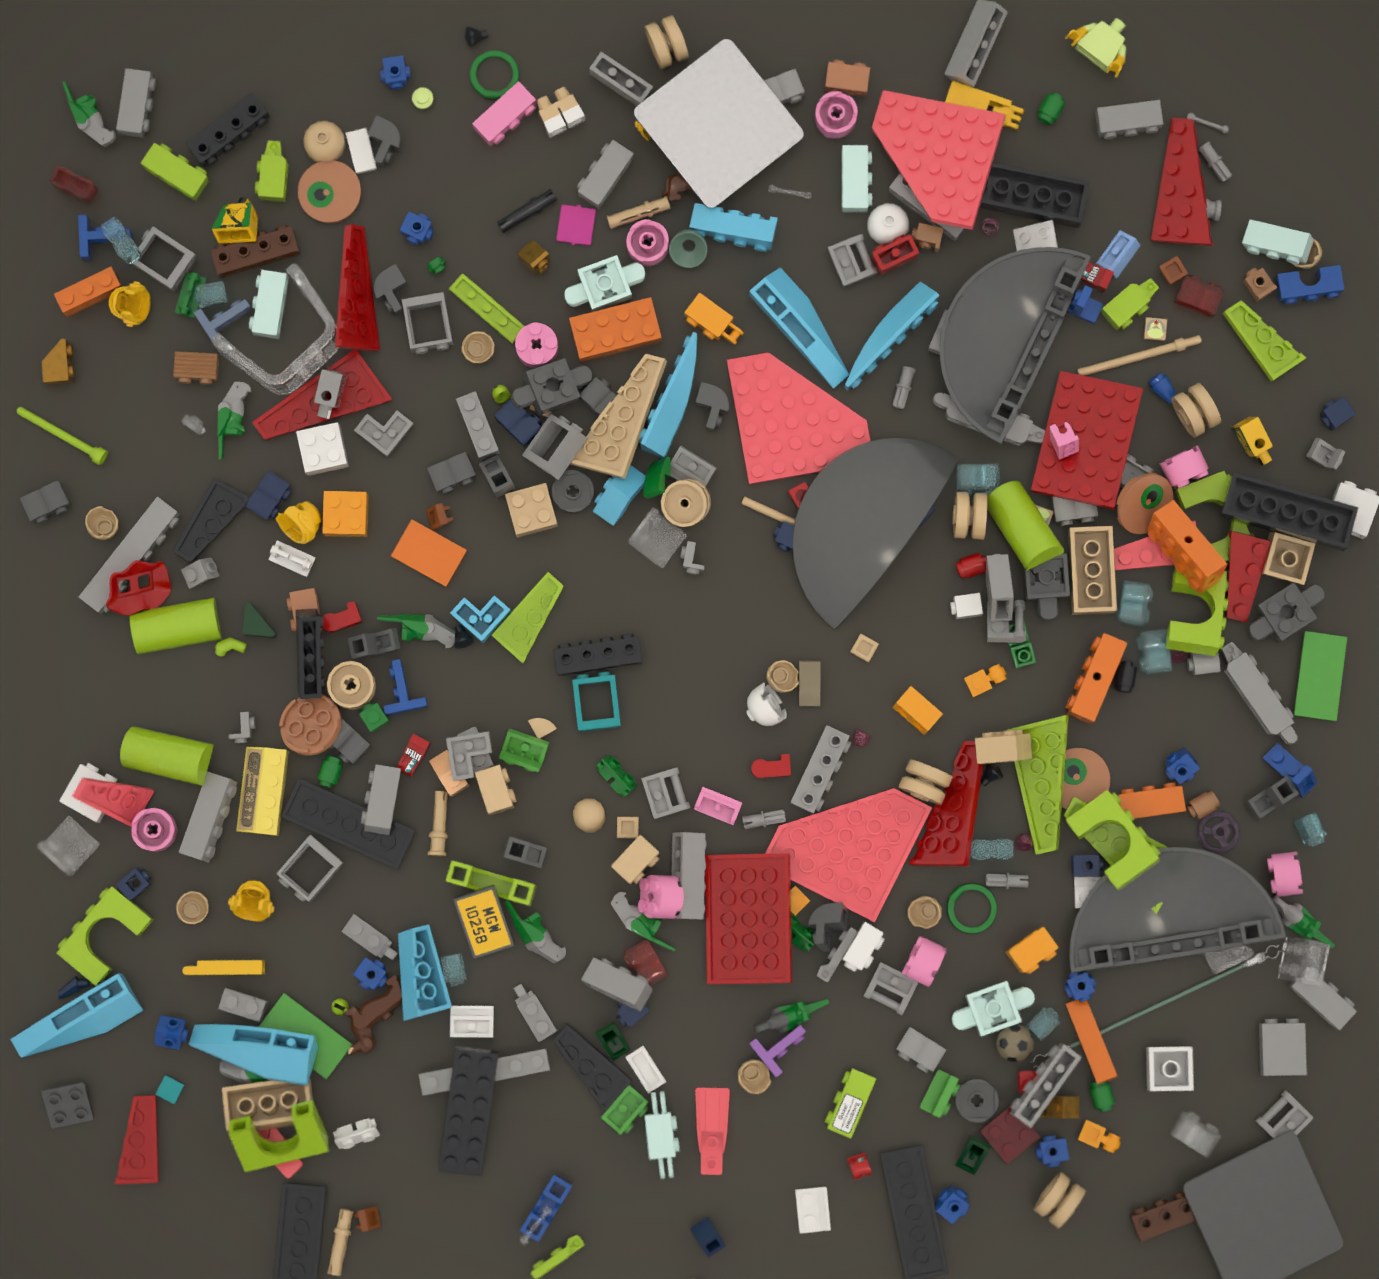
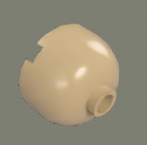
[303,121,346,163]

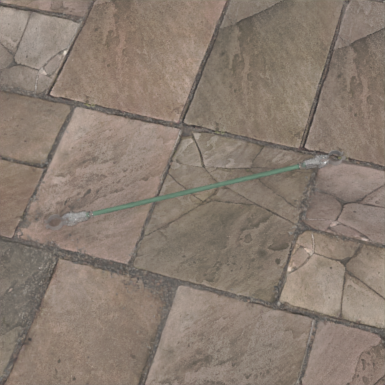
[1030,945,1282,1068]

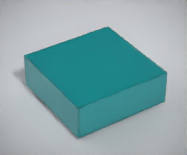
[155,1075,185,1104]

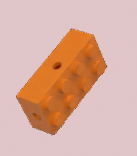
[569,297,662,363]
[1147,500,1227,594]
[1065,633,1127,724]

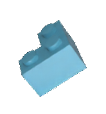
[593,465,646,526]
[450,595,511,643]

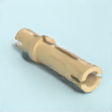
[607,196,671,229]
[327,1209,354,1276]

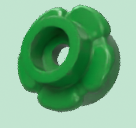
[427,256,446,275]

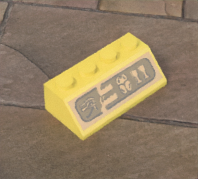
[236,747,289,836]

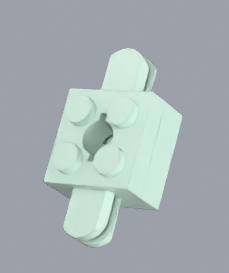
[565,255,645,312]
[952,981,1035,1036]
[645,1091,679,1179]

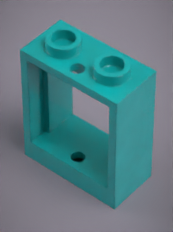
[572,672,621,732]

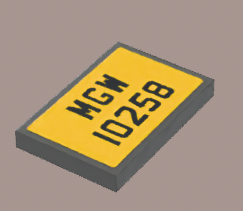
[453,885,515,959]

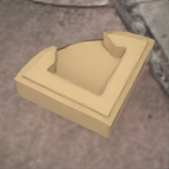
[528,718,557,739]

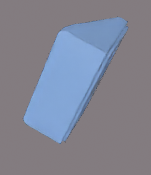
[1096,230,1140,278]

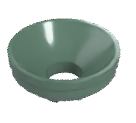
[669,230,707,268]

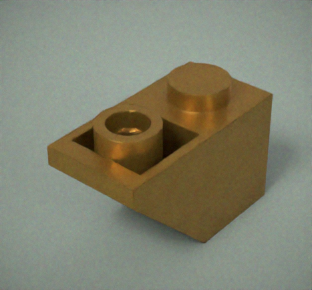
[517,239,550,276]
[42,339,75,386]
[1039,1095,1080,1118]

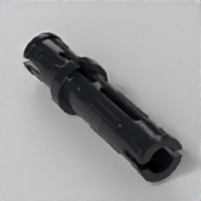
[497,189,557,233]

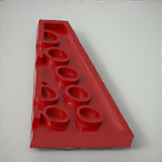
[1151,118,1213,246]
[335,224,380,352]
[252,349,393,440]
[909,741,983,867]

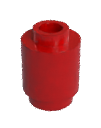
[955,552,986,579]

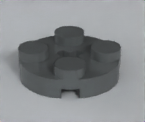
[552,470,594,513]
[955,1079,999,1122]

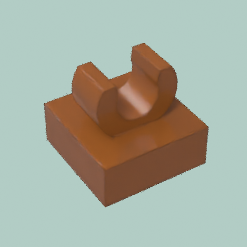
[1158,256,1188,286]
[426,503,453,530]
[354,1206,381,1232]

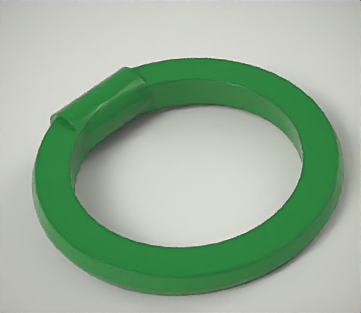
[470,50,519,100]
[947,883,997,934]

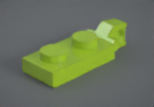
[530,1235,585,1279]

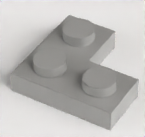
[354,410,414,457]
[446,732,493,781]

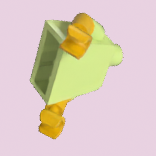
[1065,18,1126,78]

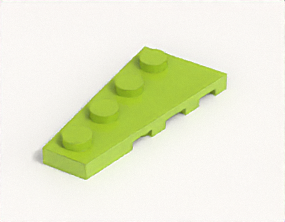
[1222,301,1306,382]
[491,572,564,663]

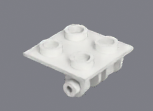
[1013,220,1058,251]

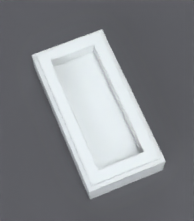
[346,128,377,174]
[625,1045,666,1093]

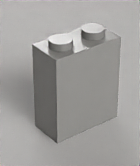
[985,554,1014,622]
[1259,1019,1307,1076]

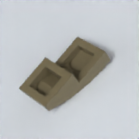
[799,660,821,706]

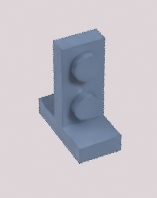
[194,299,252,351]

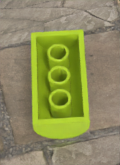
[987,481,1064,571]
[130,597,222,655]
[120,726,214,786]

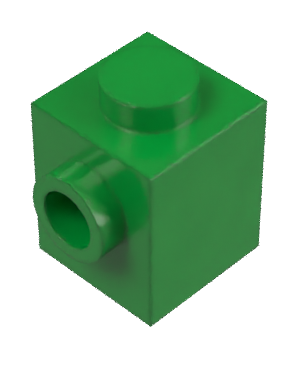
[359,702,390,734]

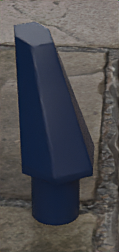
[58,976,89,999]

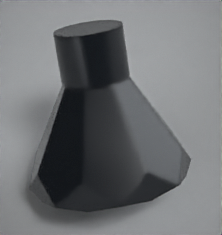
[465,26,488,47]
[454,625,474,649]
[981,763,1003,786]

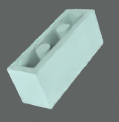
[842,145,872,212]
[1242,220,1314,264]
[249,270,289,339]

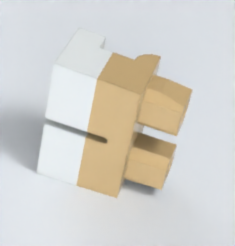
[537,87,585,138]

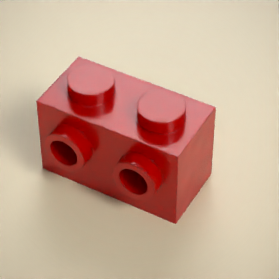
[871,234,919,276]

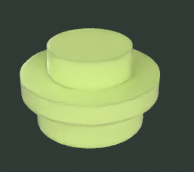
[412,88,433,109]

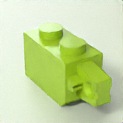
[255,141,289,202]
[1100,278,1159,331]

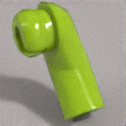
[215,637,247,657]

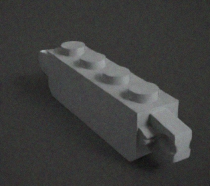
[932,392,1045,446]
[1221,642,1298,745]

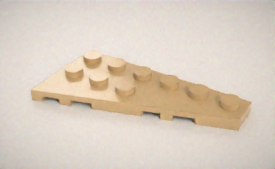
[570,354,667,479]

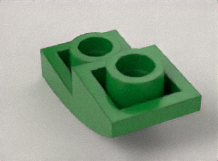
[643,456,671,499]
[1007,621,1036,668]

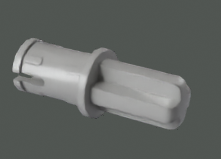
[1198,142,1232,182]
[892,366,916,409]
[742,809,786,830]
[985,872,1029,889]

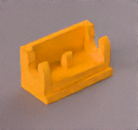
[892,686,943,735]

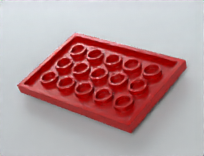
[1031,371,1143,510]
[705,853,792,984]

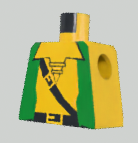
[212,198,258,244]
[1231,417,1273,466]

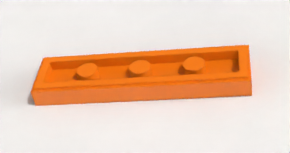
[1065,999,1117,1085]

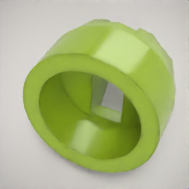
[492,385,510,403]
[331,998,349,1016]

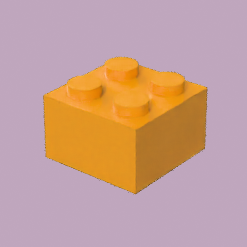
[323,491,369,537]
[1005,927,1059,974]

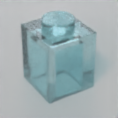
[193,281,227,308]
[440,953,468,986]
[1026,1007,1060,1041]

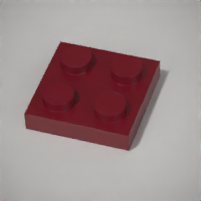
[979,1105,1040,1165]

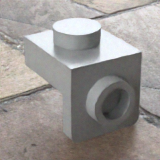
[1306,438,1345,470]
[680,541,705,575]
[181,557,219,589]
[229,712,256,743]

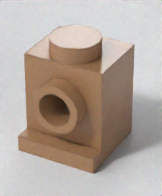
[912,223,944,253]
[1243,267,1277,303]

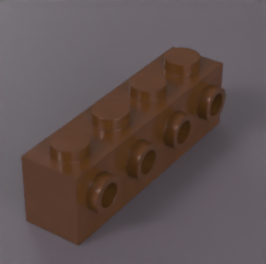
[211,225,301,279]
[1129,1191,1196,1241]

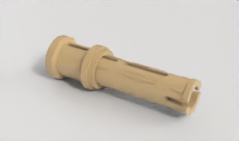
[427,791,448,857]

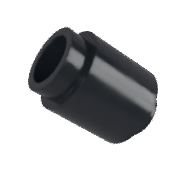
[1113,661,1137,693]

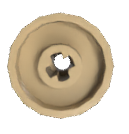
[644,15,689,69]
[1171,383,1221,438]
[661,478,711,527]
[952,492,987,540]
[327,661,376,710]
[898,759,953,805]
[1033,1172,1086,1228]

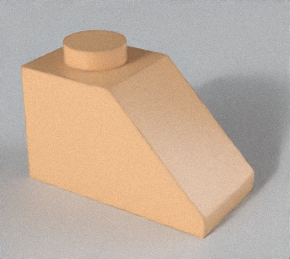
[429,750,470,797]

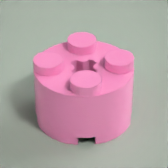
[815,91,858,138]
[626,220,669,266]
[515,322,558,369]
[1160,445,1209,489]
[132,808,178,852]
[1267,851,1303,897]
[638,875,684,919]
[902,936,947,987]

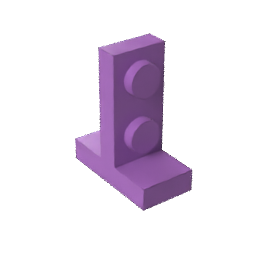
[749,1025,806,1077]

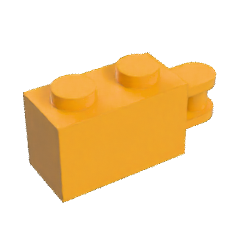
[684,292,744,345]

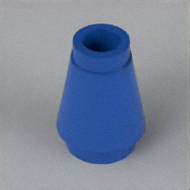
[1148,372,1177,404]

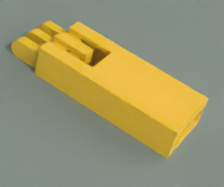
[945,81,1024,130]
[182,960,265,975]

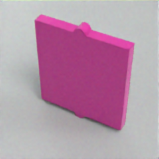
[556,205,596,246]

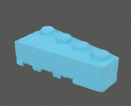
[689,203,778,252]
[398,924,452,1021]

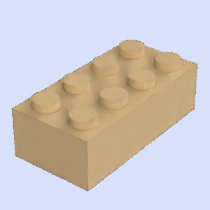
[1067,526,1117,615]
[222,1079,313,1133]

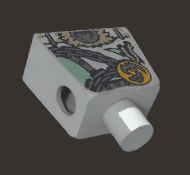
[314,369,348,419]

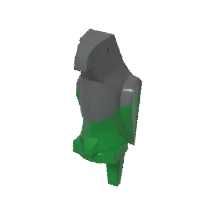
[754,999,829,1035]

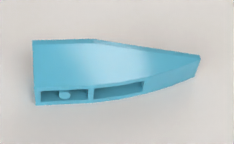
[749,267,849,389]
[844,281,939,391]
[639,332,697,459]
[10,973,144,1058]
[189,1024,319,1086]

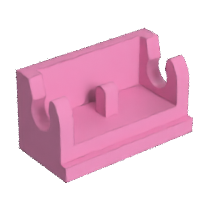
[1050,422,1079,460]
[694,787,742,825]

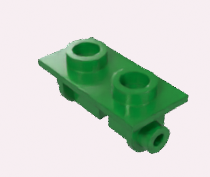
[174,272,207,318]
[596,754,637,798]
[791,914,814,952]

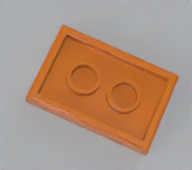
[391,519,467,588]

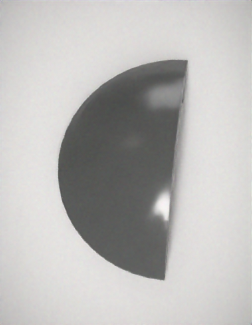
[940,247,1091,444]
[793,438,959,629]
[1070,847,1286,973]

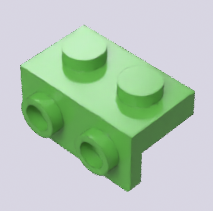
[499,728,550,772]
[920,1070,960,1118]
[601,1085,649,1135]

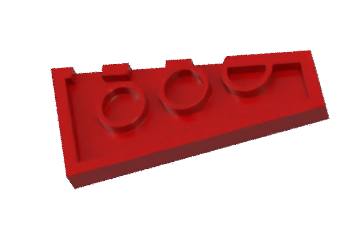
[1225,530,1271,622]
[115,1095,159,1184]

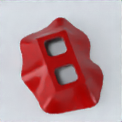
[106,560,171,616]

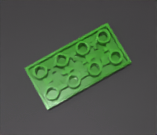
[1293,631,1347,722]
[259,993,353,1079]

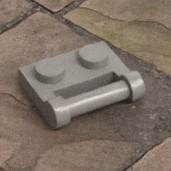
[827,234,878,287]
[987,600,1026,643]
[641,767,691,819]
[863,962,918,1016]
[1255,1090,1314,1139]

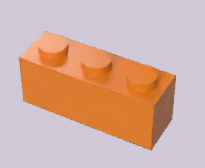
[54,267,122,317]
[1117,782,1186,819]

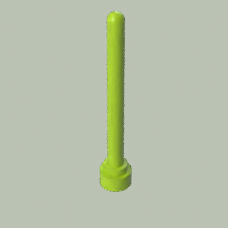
[16,407,108,466]

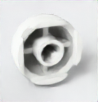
[867,203,909,245]
[747,683,787,726]

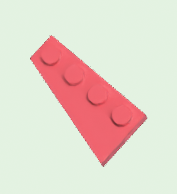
[72,777,155,827]

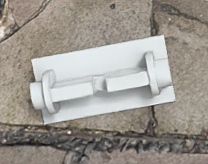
[268,541,315,577]
[333,1118,380,1149]

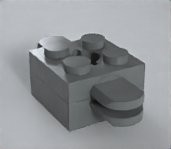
[511,358,592,416]
[1022,554,1070,621]
[1248,583,1324,643]

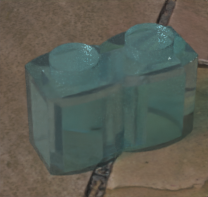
[101,217,141,265]
[956,464,1000,496]
[1117,580,1153,627]
[1136,629,1172,675]
[1293,812,1327,847]
[969,838,1014,861]

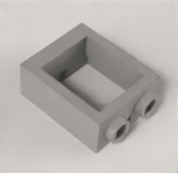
[130,227,197,292]
[402,292,453,354]
[522,414,588,480]
[276,835,344,902]

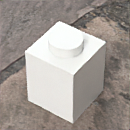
[950,593,983,619]

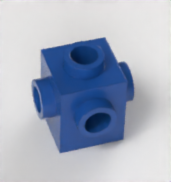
[380,55,411,90]
[399,212,434,245]
[1165,747,1200,784]
[353,957,388,991]
[1063,972,1096,1003]
[155,1015,189,1050]
[1035,1135,1069,1167]
[934,1185,970,1224]

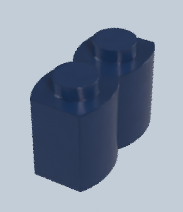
[494,399,542,447]
[246,471,292,521]

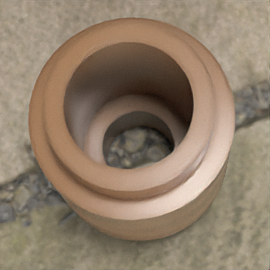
[1186,791,1220,820]

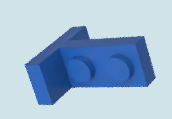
[78,215,133,261]
[1068,285,1103,324]
[383,659,428,716]
[1263,743,1317,798]

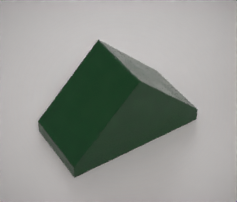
[242,601,278,639]
[595,1022,631,1061]
[955,1135,991,1175]

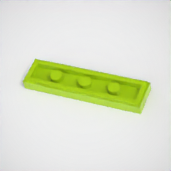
[449,273,525,344]

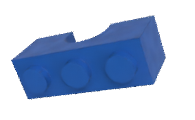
[1275,265,1345,305]
[520,1174,573,1242]

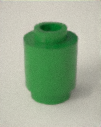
[1037,92,1065,125]
[317,755,343,788]
[1089,1081,1115,1112]

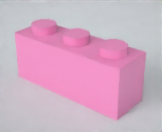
[472,81,537,146]

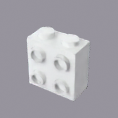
[1332,481,1379,539]
[59,763,118,823]
[841,922,885,972]

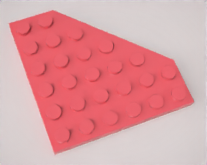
[872,90,1005,230]
[727,353,870,485]
[765,788,932,922]

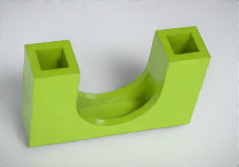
[1174,471,1254,562]
[1165,568,1228,656]
[1066,790,1160,891]
[446,861,537,906]
[57,886,154,986]
[229,1100,328,1172]

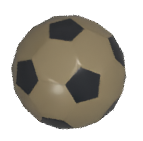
[996,1024,1034,1062]

